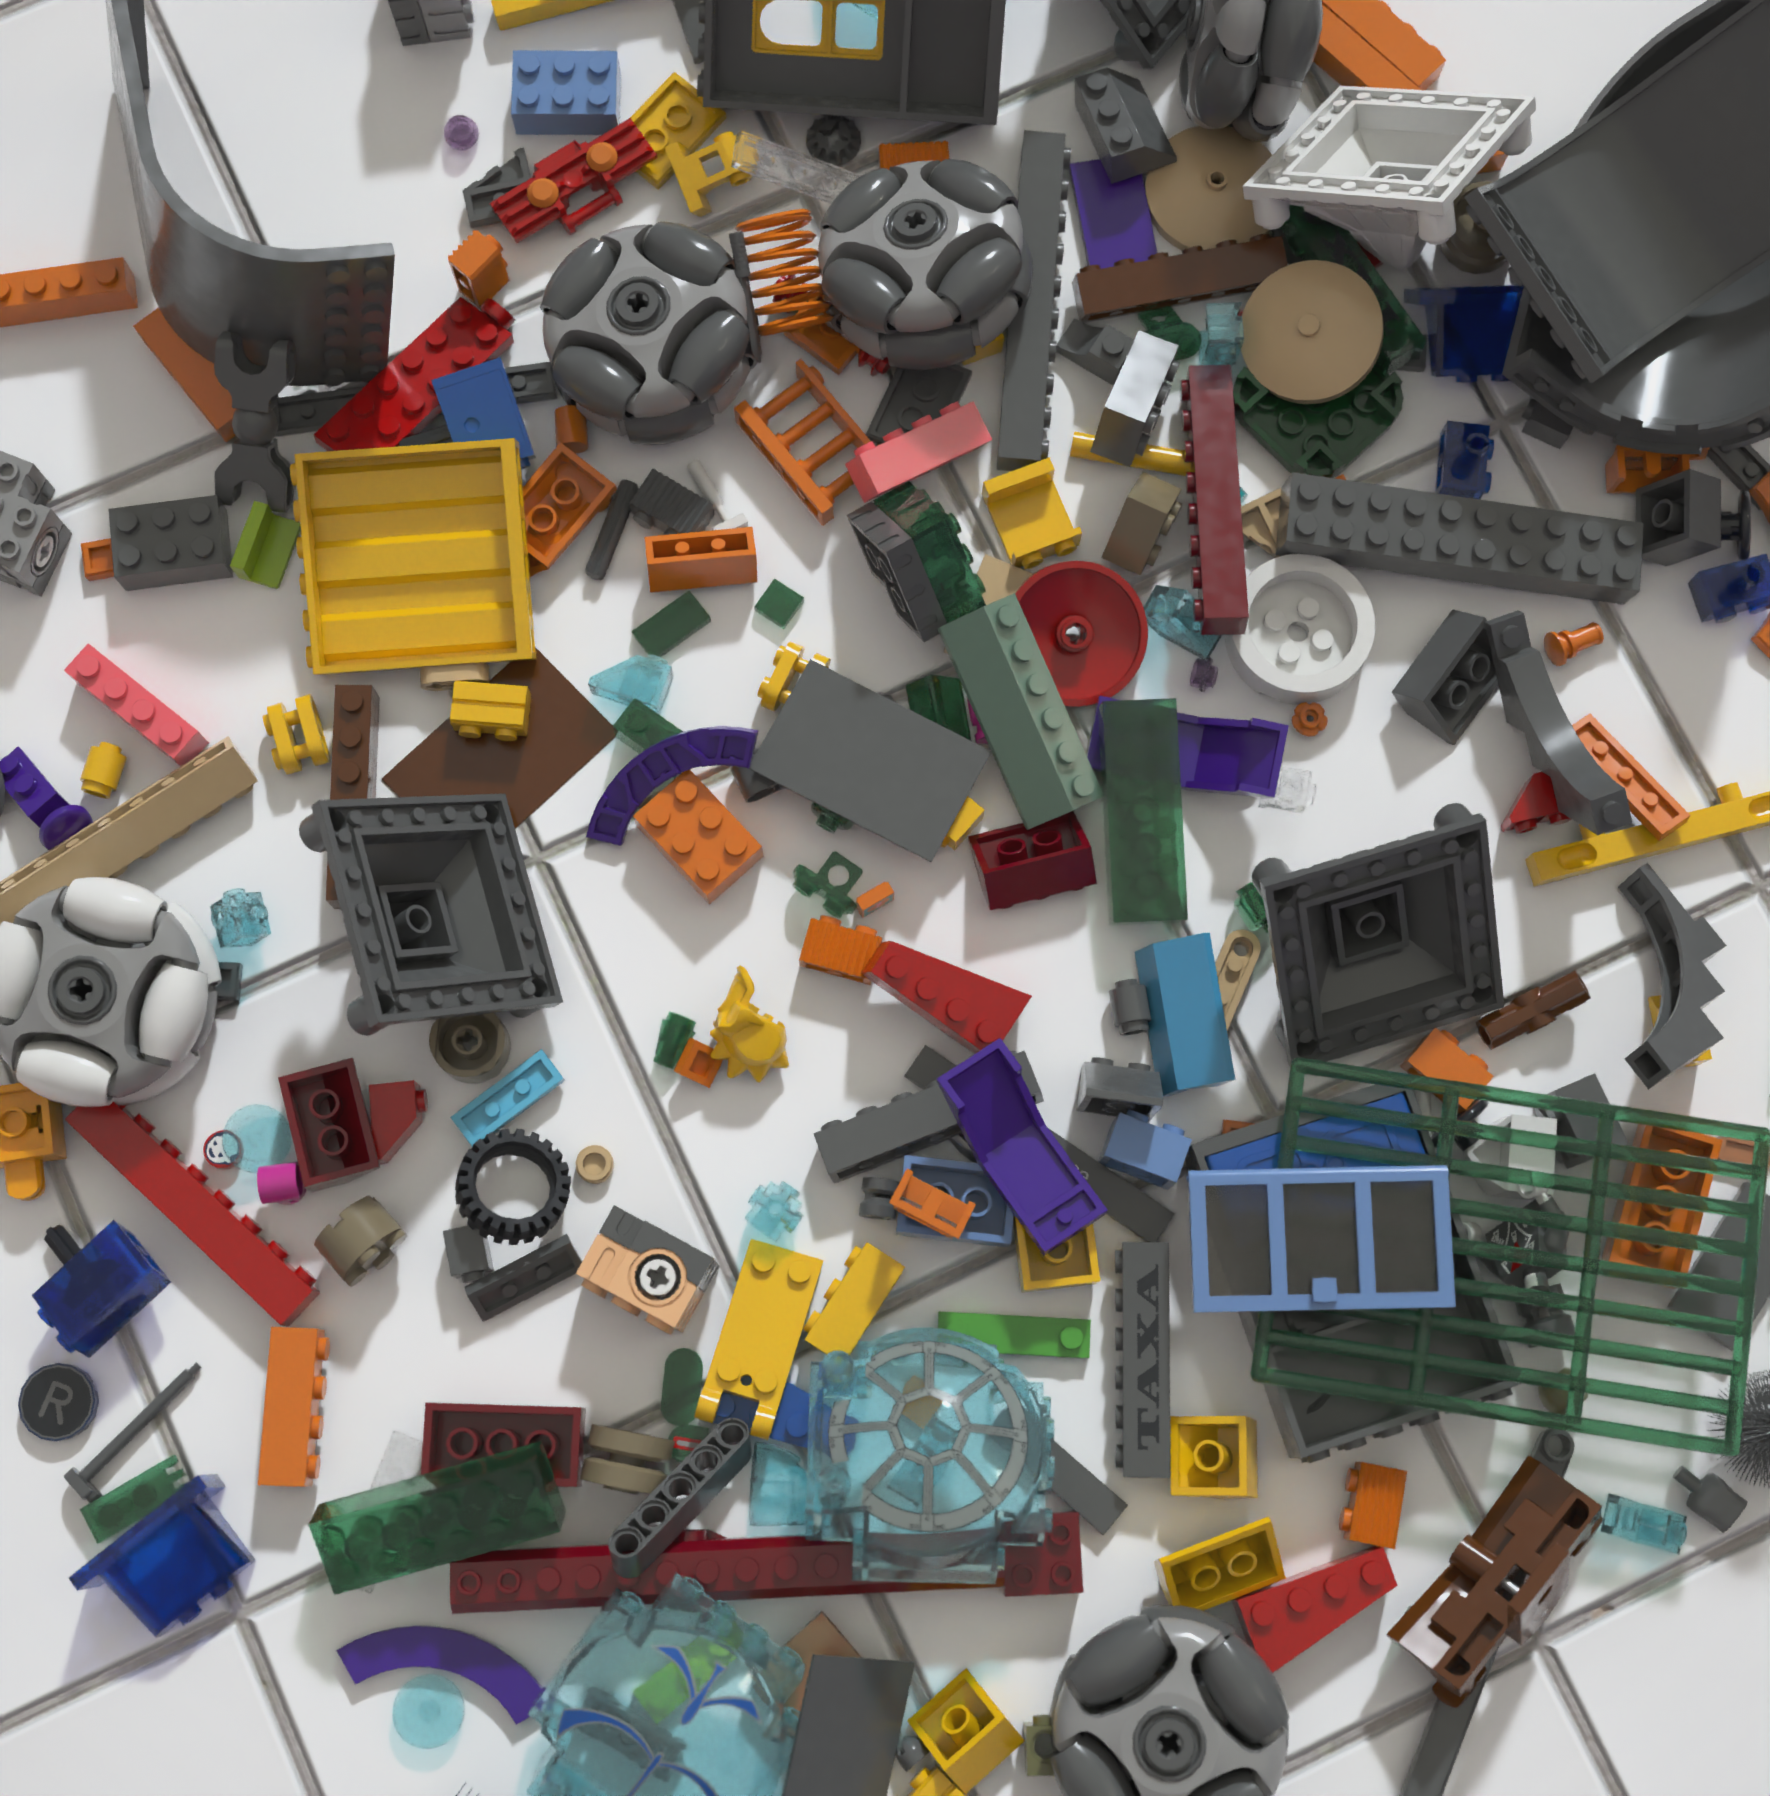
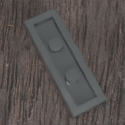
[464,1234,582,1322]

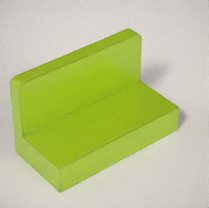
[230,500,301,589]

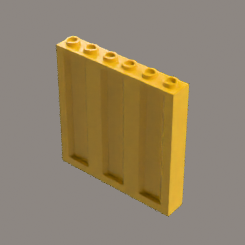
[290,438,536,675]

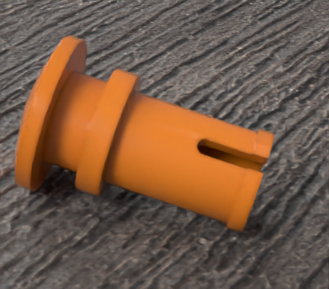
[1544,622,1604,666]

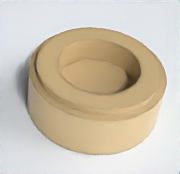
[575,1145,614,1184]

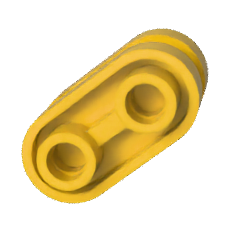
[757,641,831,712]
[262,694,331,775]

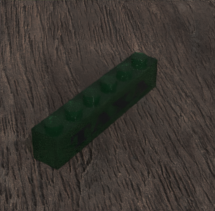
[1277,205,1427,376]

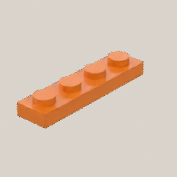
[1572,713,1690,841]

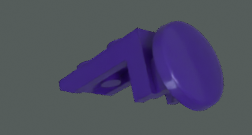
[0,746,93,850]

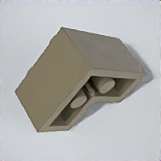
[1101,472,1183,575]

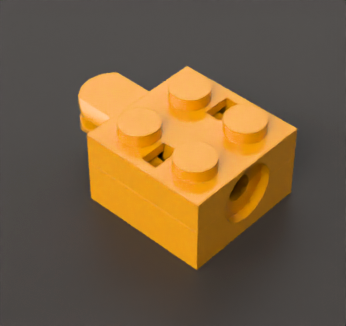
[0,1083,67,1201]

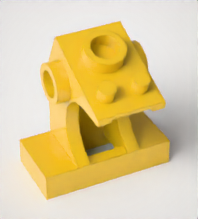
[665,131,758,217]

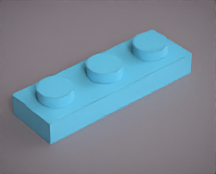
[450,1049,565,1146]

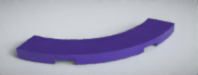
[586,726,759,846]
[336,1625,552,1725]

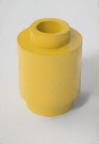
[80,742,127,799]

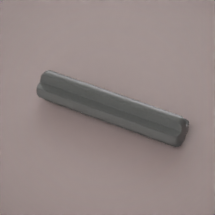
[585,479,639,580]

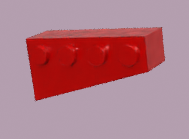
[861,941,1032,1054]
[1231,1546,1398,1673]

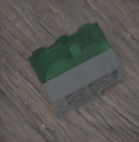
[847,481,986,642]

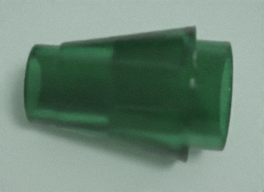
[653,1011,697,1069]

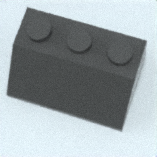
[1074,67,1177,184]
[1392,609,1498,745]

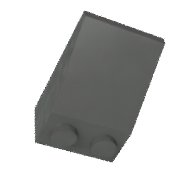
[1076,1057,1164,1122]

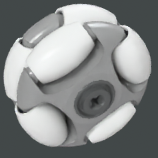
[0,877,222,1107]

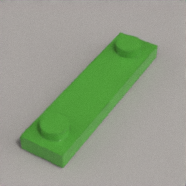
[937,1311,1091,1358]

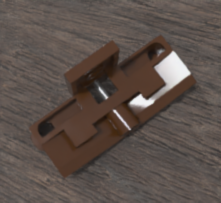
[1386,1455,1603,1708]

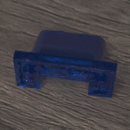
[1404,285,1524,382]
[68,1474,256,1638]

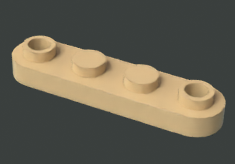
[1215,930,1261,1031]

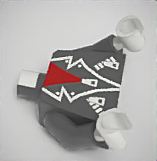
[1463,1175,1570,1299]

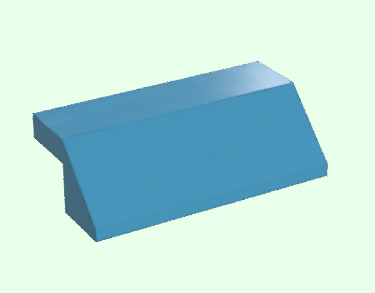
[1135,933,1236,1096]

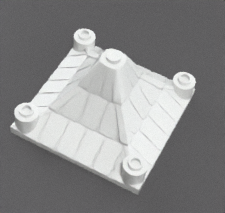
[1242,86,1536,269]

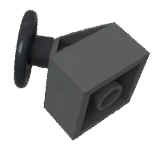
[1636,469,1751,566]

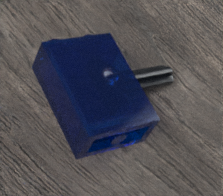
[31,1220,171,1358]

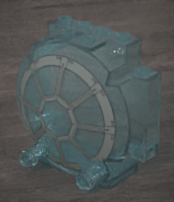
[805,1328,1055,1584]

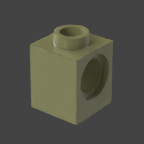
[1024,1715,1054,1776]

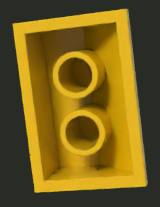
[1154,1516,1286,1611]

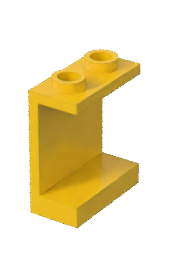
[982,457,1082,569]

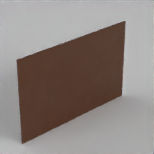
[381,647,620,829]

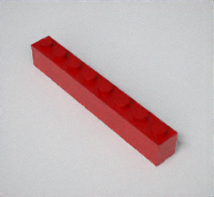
[64,1101,320,1327]

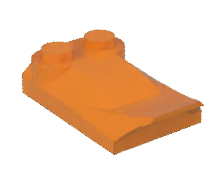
[523,442,617,577]

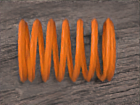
[735,209,834,336]

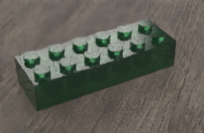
[1098,698,1188,926]
[308,1441,566,1595]

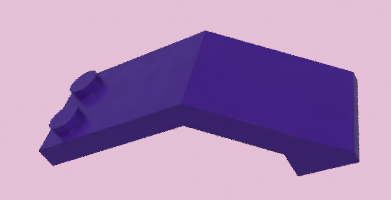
[1086,696,1289,798]
[936,1038,1108,1256]

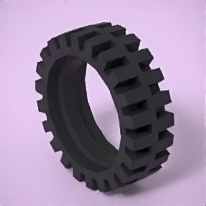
[455,1129,571,1245]

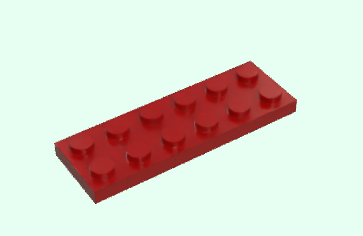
[314,297,514,451]

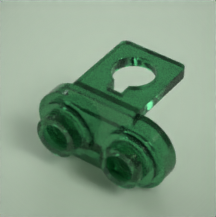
[1134,307,1202,361]
[792,851,863,919]

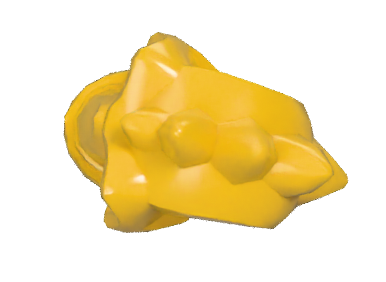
[710,965,789,1083]

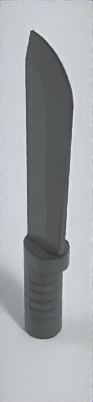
[729,231,762,363]

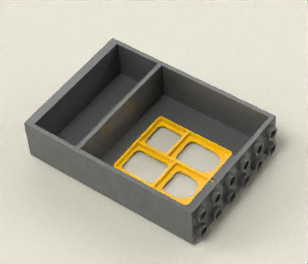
[697,0,1006,125]

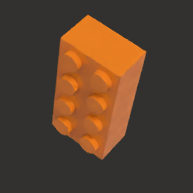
[1599,1117,1723,1289]

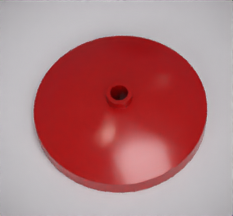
[1015,561,1148,707]

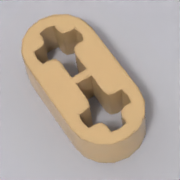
[420,663,490,691]

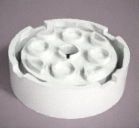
[1224,554,1376,705]

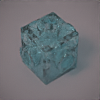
[210,888,272,948]
[744,1181,804,1243]

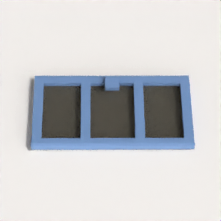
[1186,1165,1456,1313]

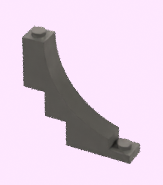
[1485,610,1632,835]

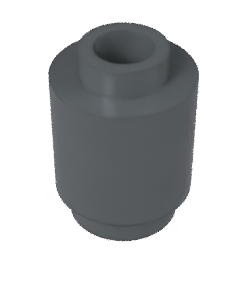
[1109,979,1151,1035]

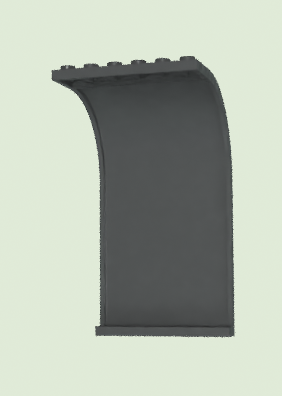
[105,0,395,386]
[1464,0,1770,383]

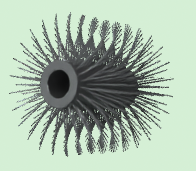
[1707,1370,1770,1489]

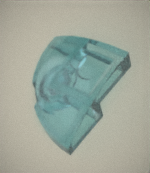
[749,1441,832,1526]

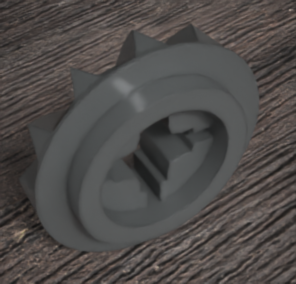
[806,115,861,166]

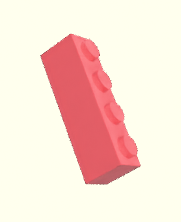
[845,401,992,503]
[64,643,209,766]

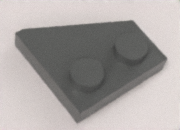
[462,147,531,228]

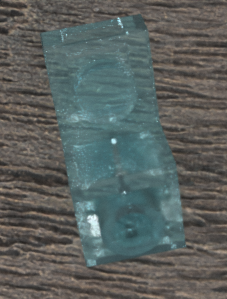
[1600,1493,1687,1555]

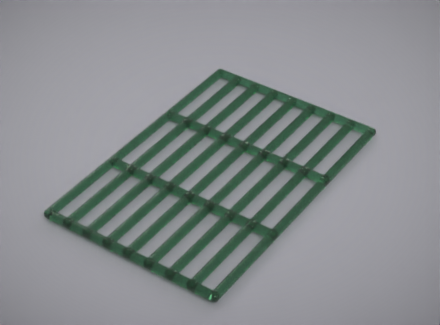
[1250,1057,1770,1457]

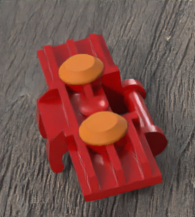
[489,118,657,244]

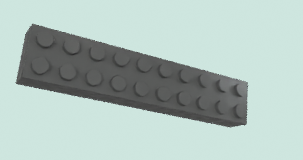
[1276,472,1644,605]

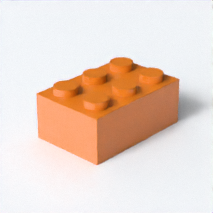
[633,769,764,905]

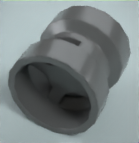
[859,1177,899,1220]

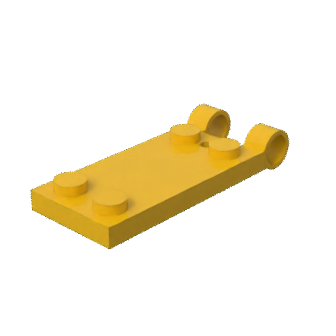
[694,1239,823,1440]

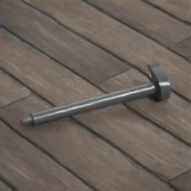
[64,1362,202,1503]

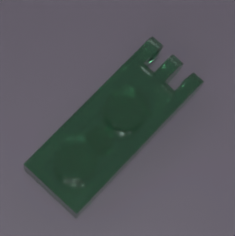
[80,1455,193,1544]

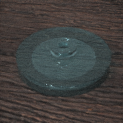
[222,1104,292,1173]
[392,1674,465,1749]

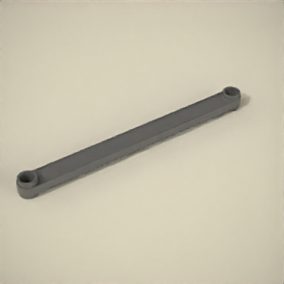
[1399,1428,1575,1796]

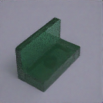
[906,674,972,741]

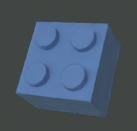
[1098,1110,1192,1190]

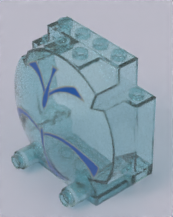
[526,1573,805,1796]

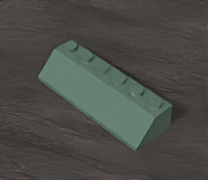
[937,593,1104,830]

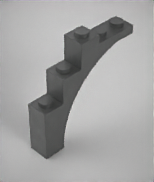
[1618,863,1727,1090]

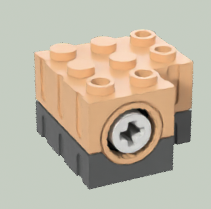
[576,1205,719,1335]

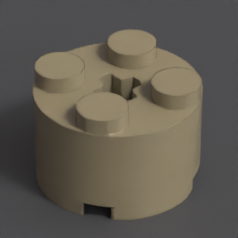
[429,1012,511,1083]
[314,1196,408,1287]

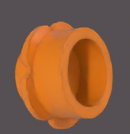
[1292,702,1328,737]

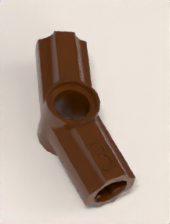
[1475,970,1591,1050]

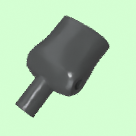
[1673,1466,1748,1533]

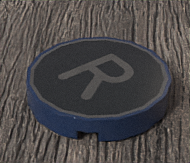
[18,1363,99,1441]

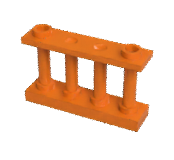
[734,359,880,526]

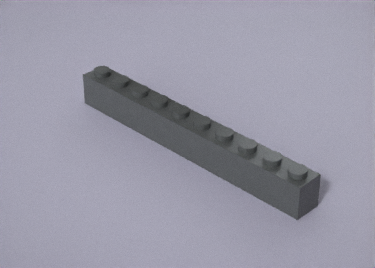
[996,130,1071,471]

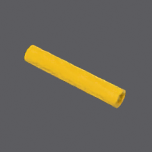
[1070,432,1191,476]

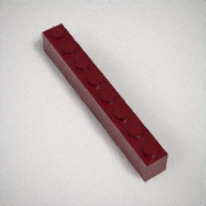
[1180,365,1249,635]

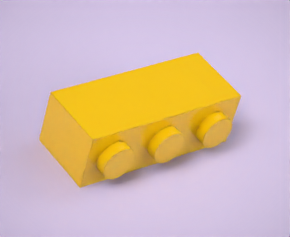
[802,1242,905,1366]

